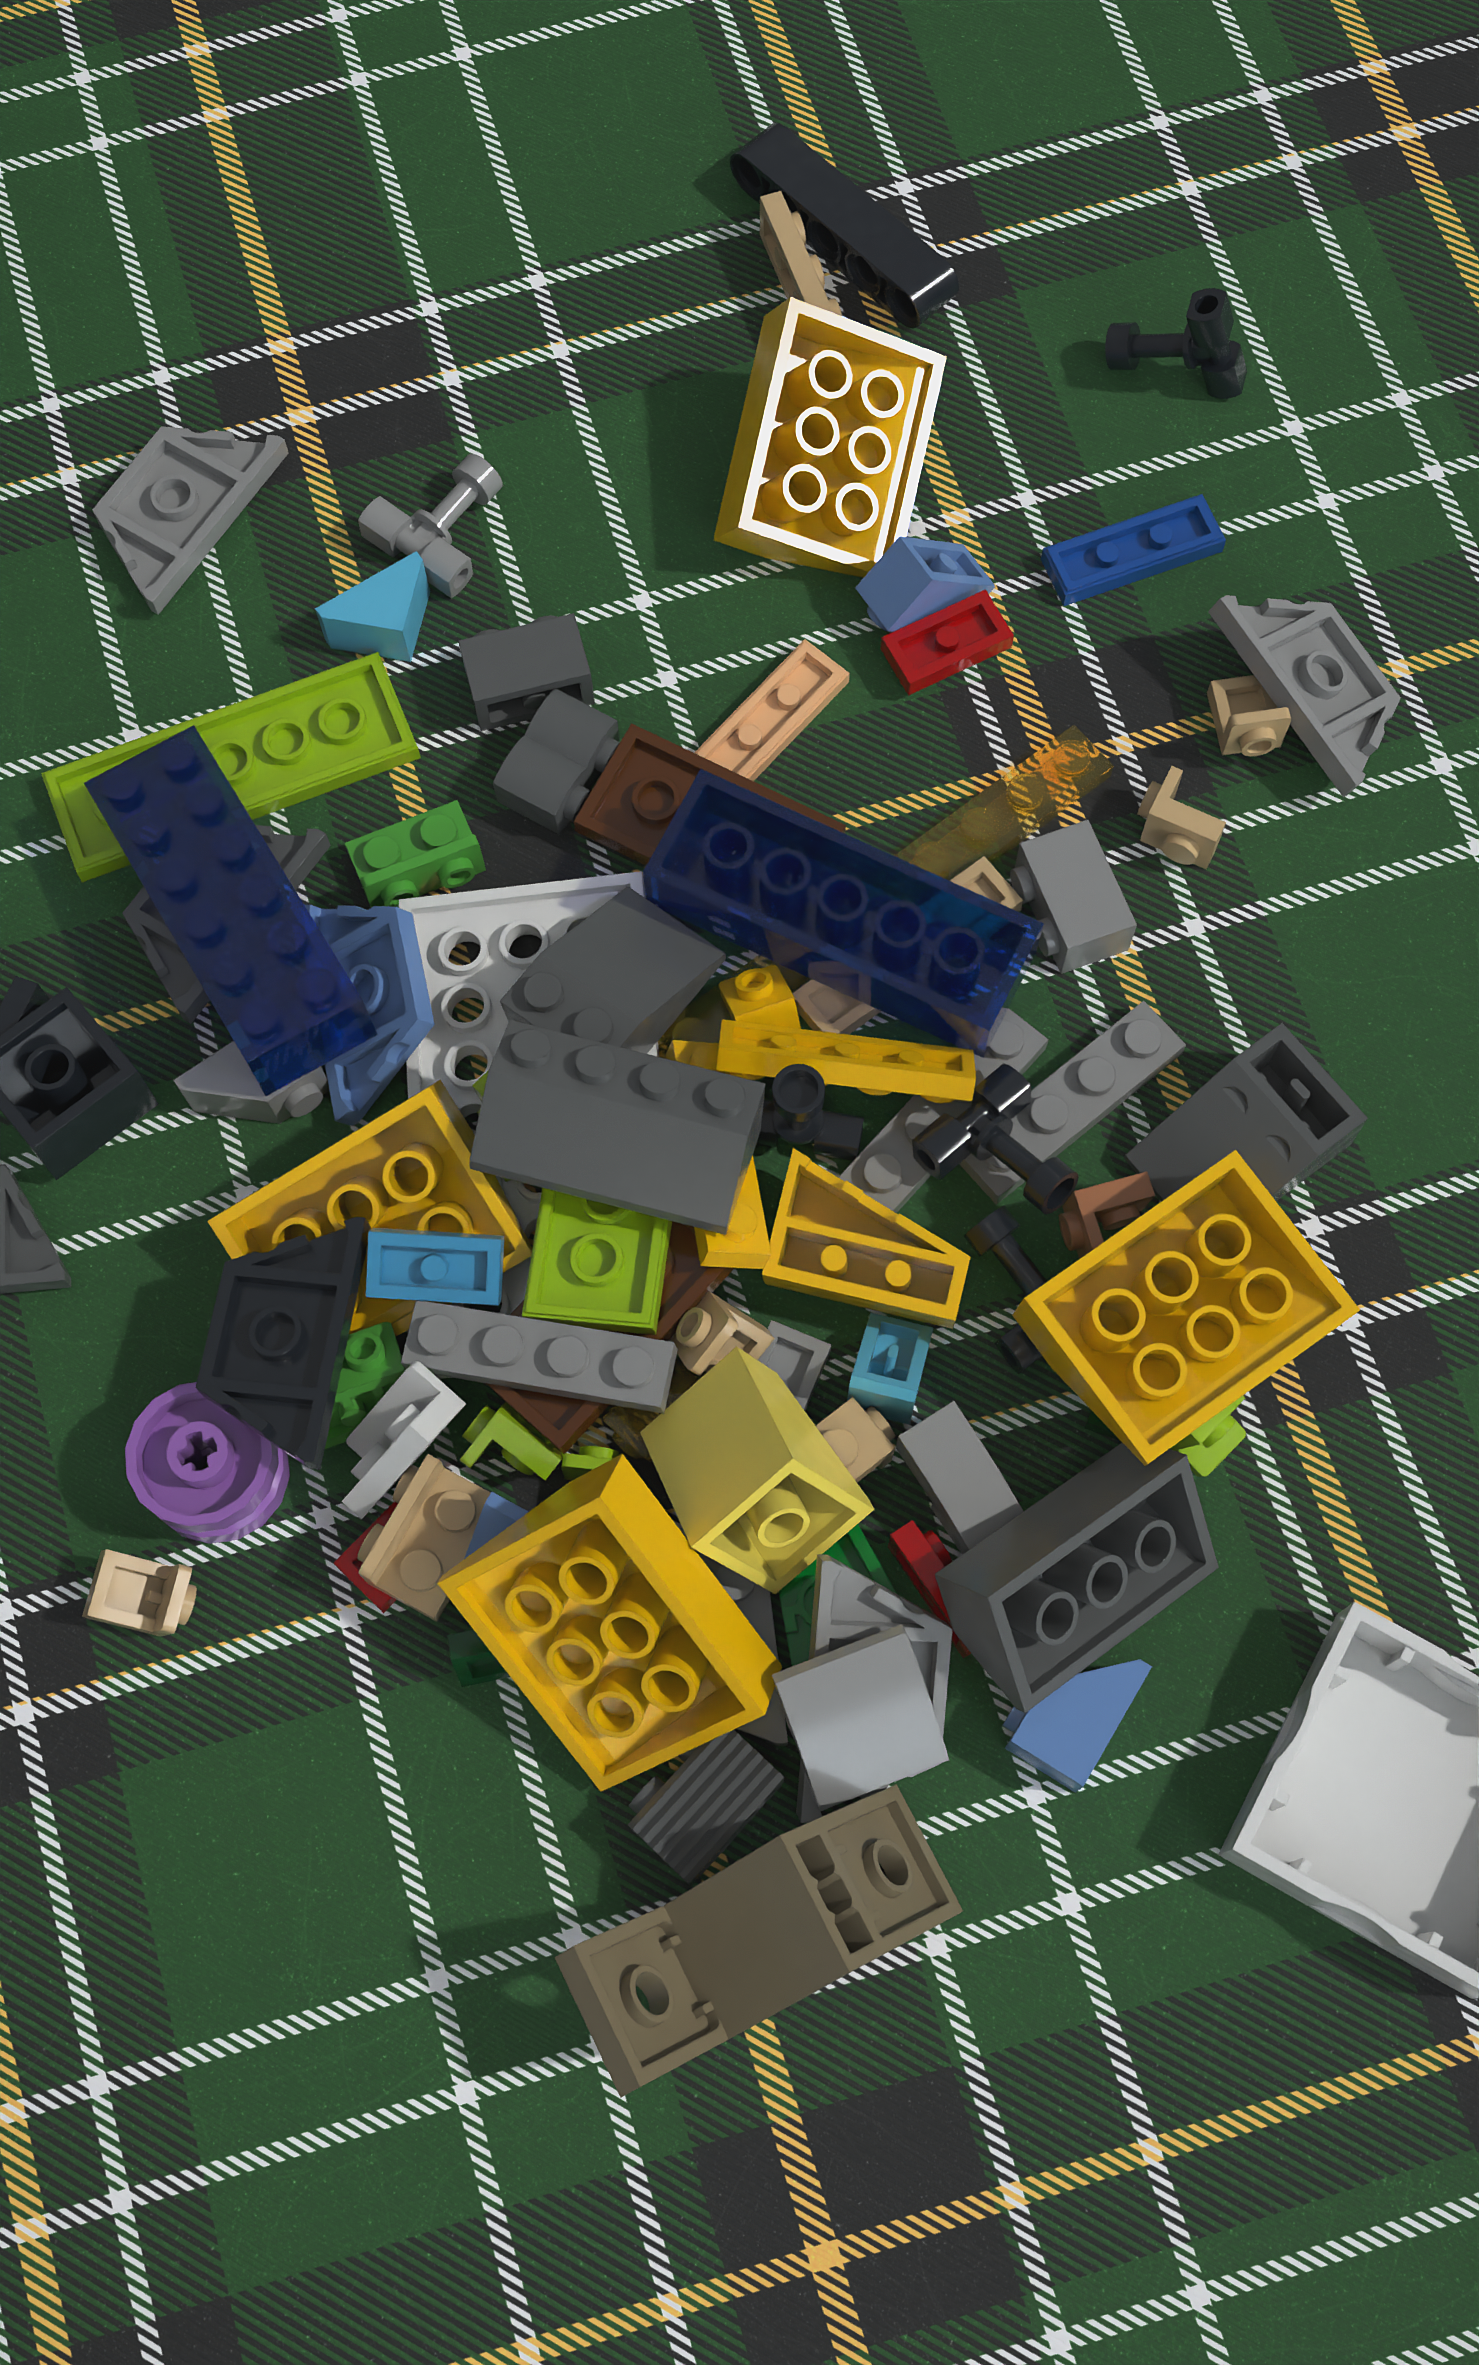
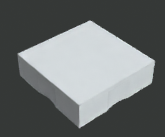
[1218,1602,1479,1999]

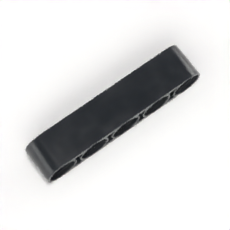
[730,122,959,329]

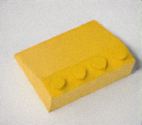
[713,297,946,578]
[208,1079,532,1337]
[1012,1150,1360,1466]
[437,1454,782,1792]

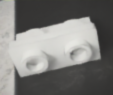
[342,1361,466,1519]

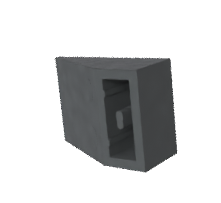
[1124,1023,1368,1202]

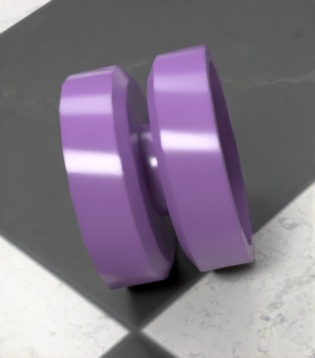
[125,1382,290,1544]

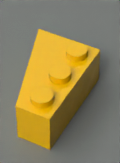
[762,1148,970,1329]

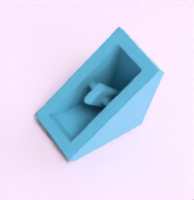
[315,551,430,662]
[847,1313,933,1425]

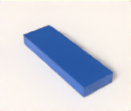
[1041,494,1226,607]

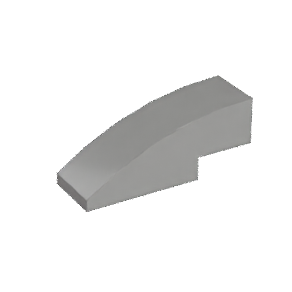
[896,1401,1024,1555]

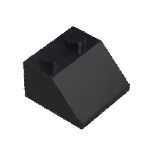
[0,987,159,1180]

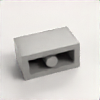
[1010,820,1137,974]

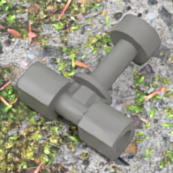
[358,453,503,598]

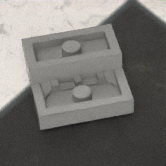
[772,1624,949,1811]

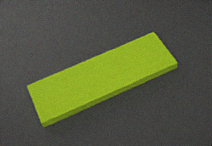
[41,652,421,882]

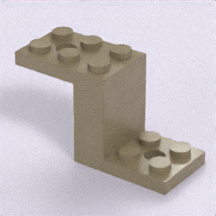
[555,1784,963,2098]

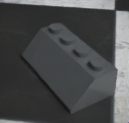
[469,1020,765,1235]
[935,1443,1219,1713]

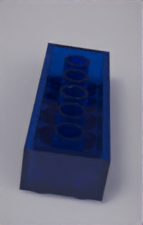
[84,725,378,1096]
[643,769,1044,1058]

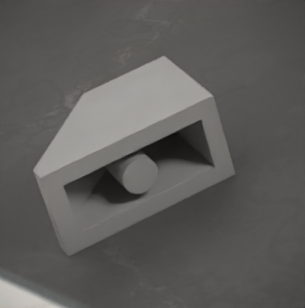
[173,1010,329,1124]

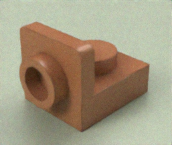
[1059,1171,1155,1259]

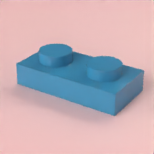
[366,1228,504,1305]

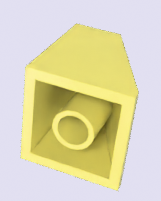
[640,1346,875,1594]

